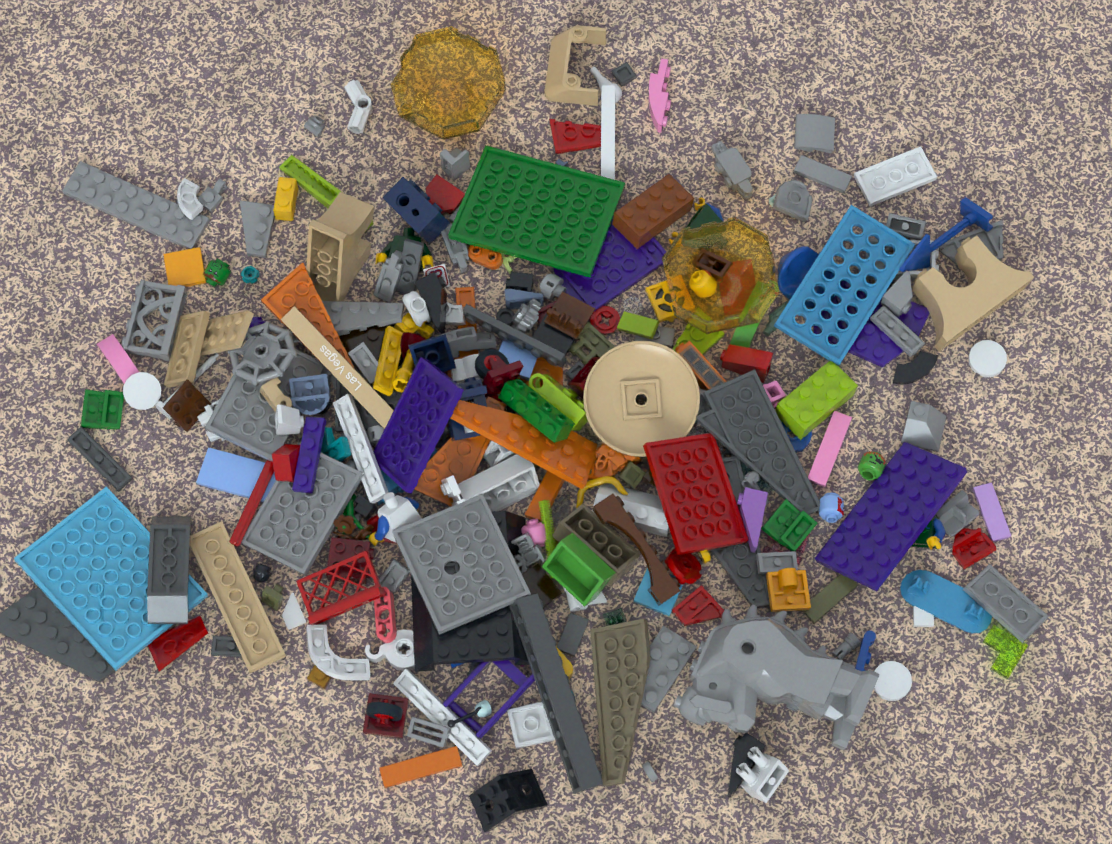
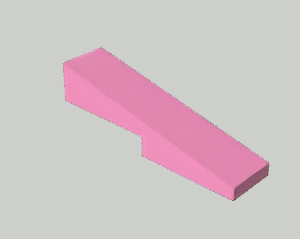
[808,411,852,488]

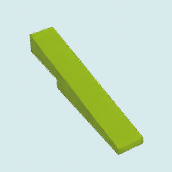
[279,155,374,233]

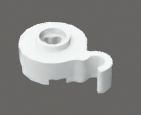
[365,629,415,671]

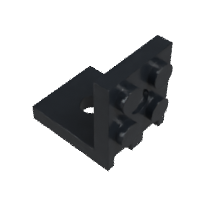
[469,769,548,832]

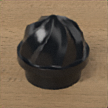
[253,563,272,583]

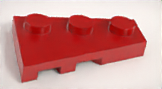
[549,119,601,154]

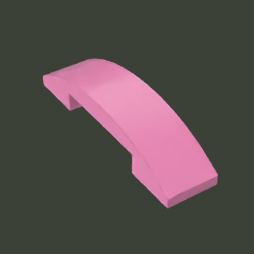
[97,334,139,384]

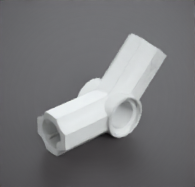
[344,80,373,134]

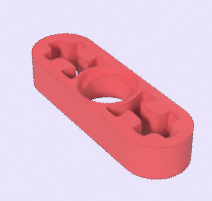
[374,587,397,643]

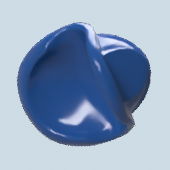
[777,246,835,309]

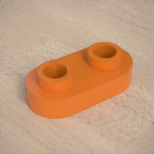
[468,245,503,270]

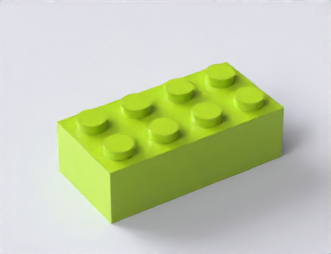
[775,361,858,440]

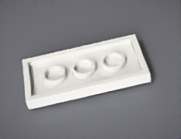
[854,146,937,207]

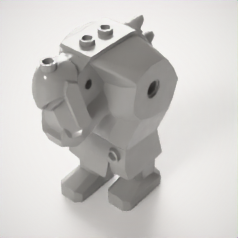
[674,605,879,751]

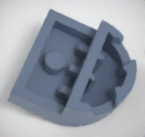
[289,374,331,415]

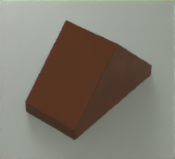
[692,248,733,280]

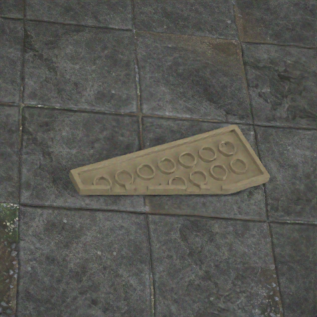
[590,618,651,787]

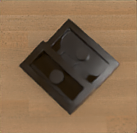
[522,564,562,609]

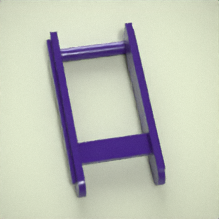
[443,660,535,739]

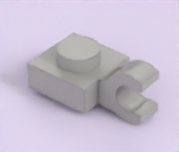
[198,179,227,213]

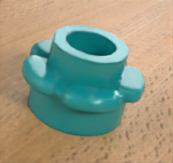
[241,266,260,284]

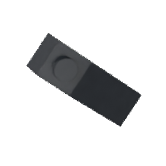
[415,272,447,334]
[727,733,766,798]

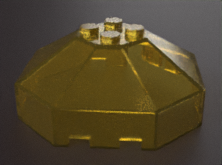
[390,26,506,140]
[662,217,780,334]

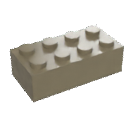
[552,504,641,587]

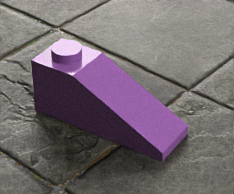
[737,487,768,553]

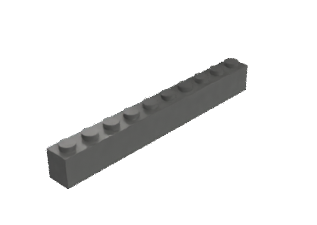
[509,593,603,794]

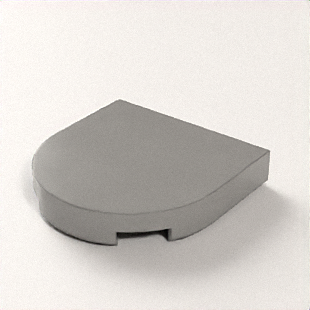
[772,180,812,222]

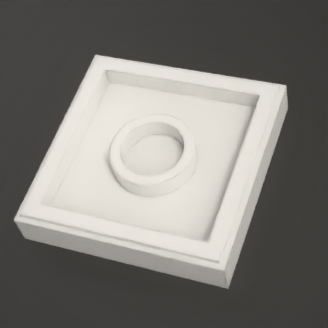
[507,702,555,749]

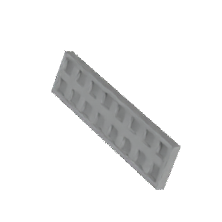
[62,161,210,249]

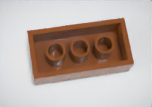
[612,174,694,249]

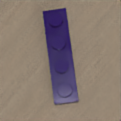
[292,417,327,493]

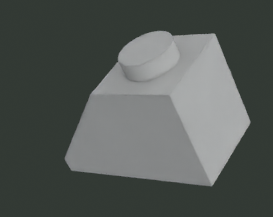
[881,270,913,317]

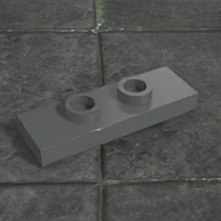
[396,238,424,294]

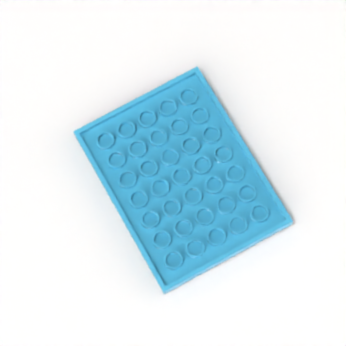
[14,487,208,671]

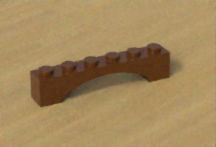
[592,493,680,606]

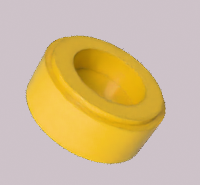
[696,550,711,564]

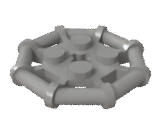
[228,321,297,385]

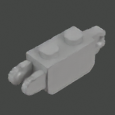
[711,141,753,200]

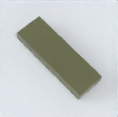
[801,574,858,624]

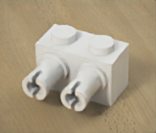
[736,747,789,803]

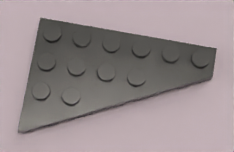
[0,587,116,683]

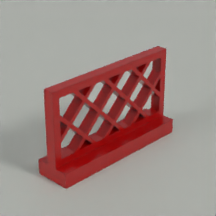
[296,551,386,625]

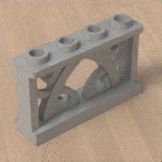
[122,279,188,361]

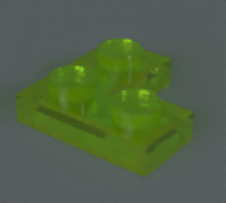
[983,625,1028,679]

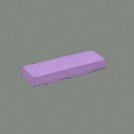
[972,482,1011,542]

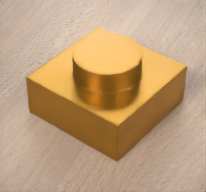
[307,665,332,689]

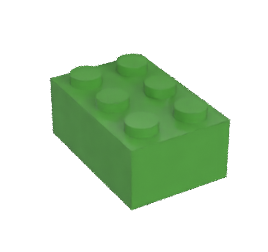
[542,532,616,607]

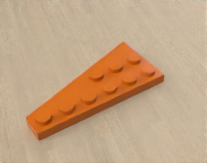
[261,262,354,368]
[414,397,506,507]

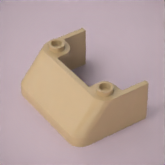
[545,25,606,106]

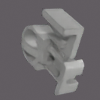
[511,532,546,574]

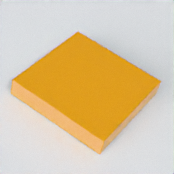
[163,247,207,287]

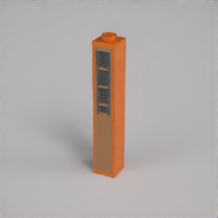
[675,340,727,391]

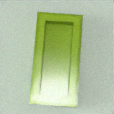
[617,311,659,340]

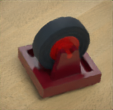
[475,349,524,397]
[363,693,409,739]

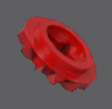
[590,306,620,335]

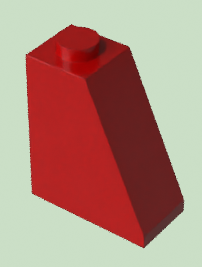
[720,344,773,383]

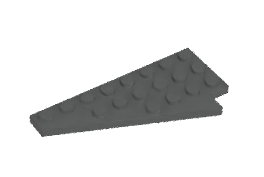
[696,370,820,515]
[710,456,770,608]

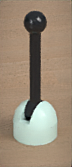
[447,700,492,728]

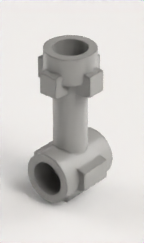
[742,471,769,505]

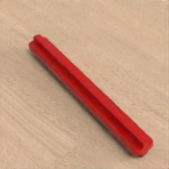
[229,460,274,547]

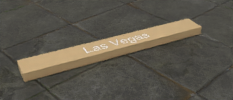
[281,306,394,429]

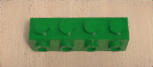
[498,379,575,443]

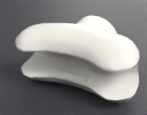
[402,291,431,327]

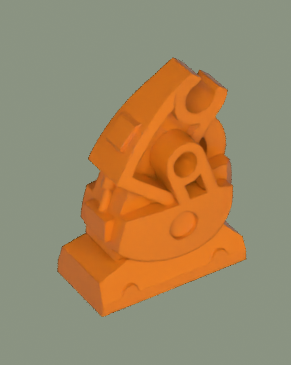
[588,443,641,480]

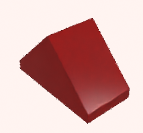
[272,444,301,482]

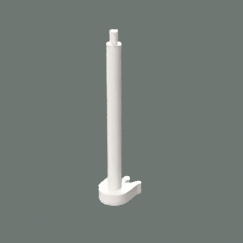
[155,353,219,420]

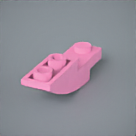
[648,58,671,133]

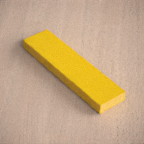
[373,326,403,396]

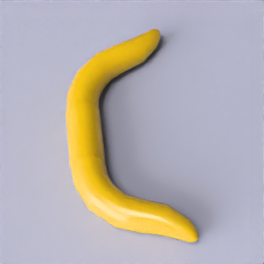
[576,476,628,508]

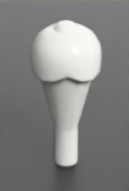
[590,67,622,103]

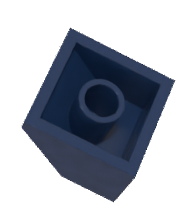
[408,334,456,372]

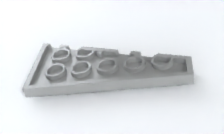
[283,301,404,348]

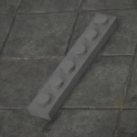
[463,304,566,368]

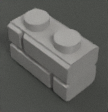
[886,213,927,240]

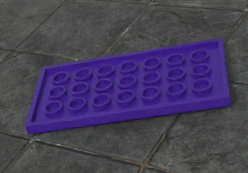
[814,442,967,592]

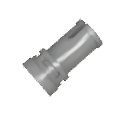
[832,632,861,660]

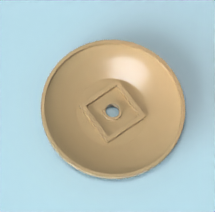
[583,341,700,457]

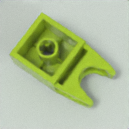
[529,373,588,431]

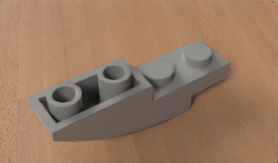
[439,327,496,358]

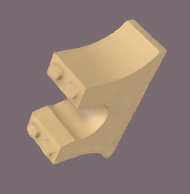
[306,192,374,301]
[912,235,1034,352]

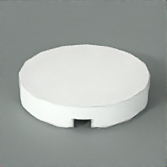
[968,340,1007,377]
[123,372,161,410]
[874,661,912,701]

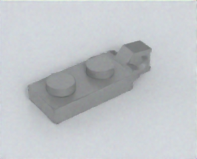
[441,223,469,273]
[373,250,403,303]

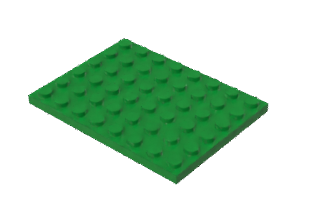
[448,145,625,278]

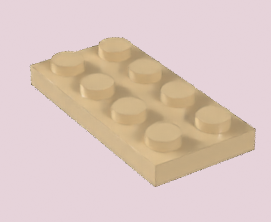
[200,310,254,356]
[164,311,210,388]

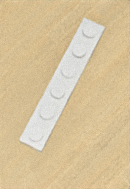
[333,394,389,504]
[393,669,492,766]

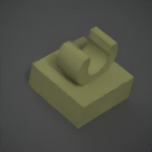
[618,461,646,489]
[261,584,284,611]

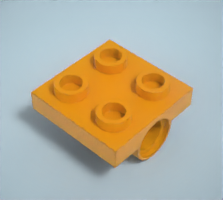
[766,568,811,612]

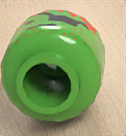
[858,451,886,480]

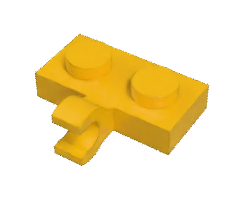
[394,312,434,340]

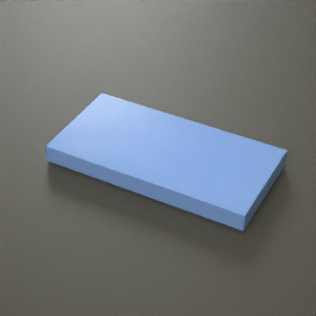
[196,447,276,502]

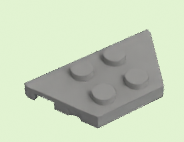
[939,220,1003,264]

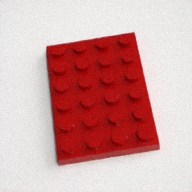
[643,433,749,555]

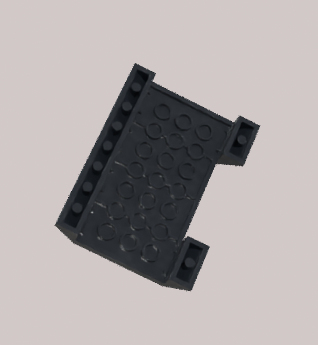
[411,511,530,672]

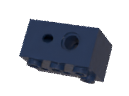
[382,177,451,244]

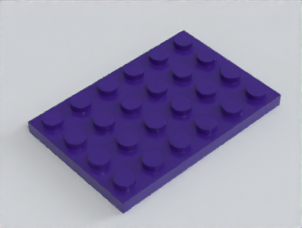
[373,357,464,494]

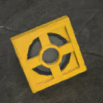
[645,275,694,323]

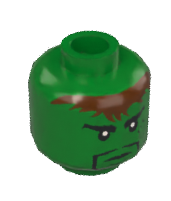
[203,258,231,287]

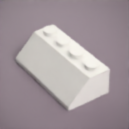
[458,454,540,511]
[592,483,669,537]

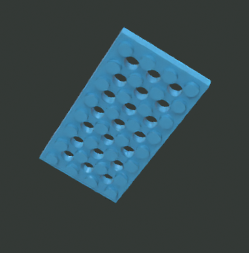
[774,205,915,366]

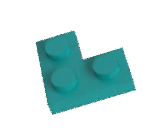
[321,427,351,462]

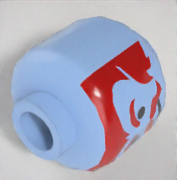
[819,493,844,523]

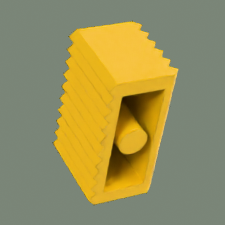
[273,177,299,221]

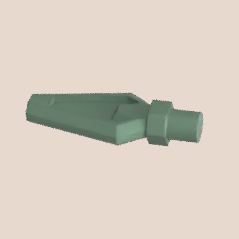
[763,300,790,336]

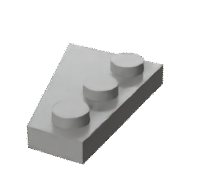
[240,200,275,258]

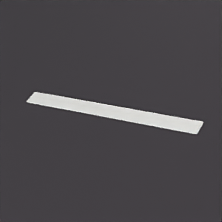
[601,85,615,180]

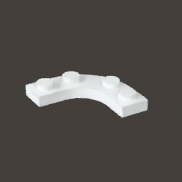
[306,625,370,680]

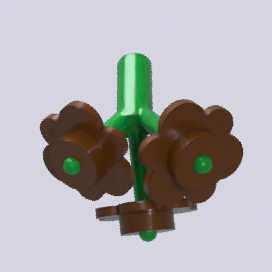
[333,500,375,540]

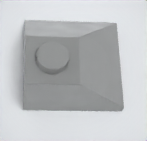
[901,401,946,452]

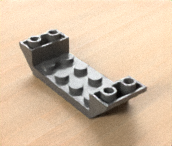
[147,516,192,624]

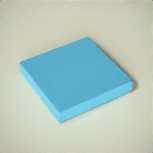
[633,568,683,617]

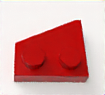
[672,585,724,626]

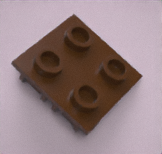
[544,291,595,340]
[163,379,211,432]

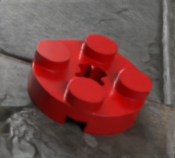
[664,548,702,585]

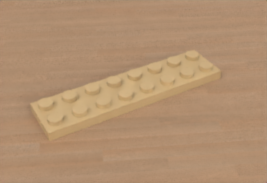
[190,521,286,673]

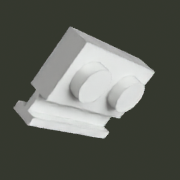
[440,475,465,506]

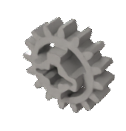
[512,298,541,333]

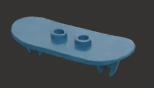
[900,570,992,634]

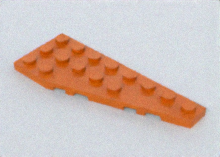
[450,400,598,489]

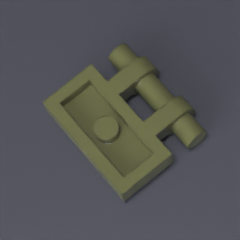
[570,322,615,365]

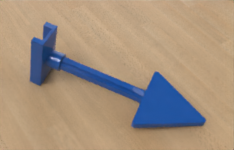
[899,197,993,272]

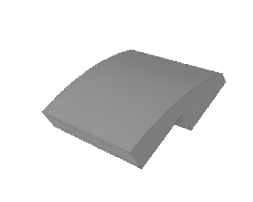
[794,114,835,153]

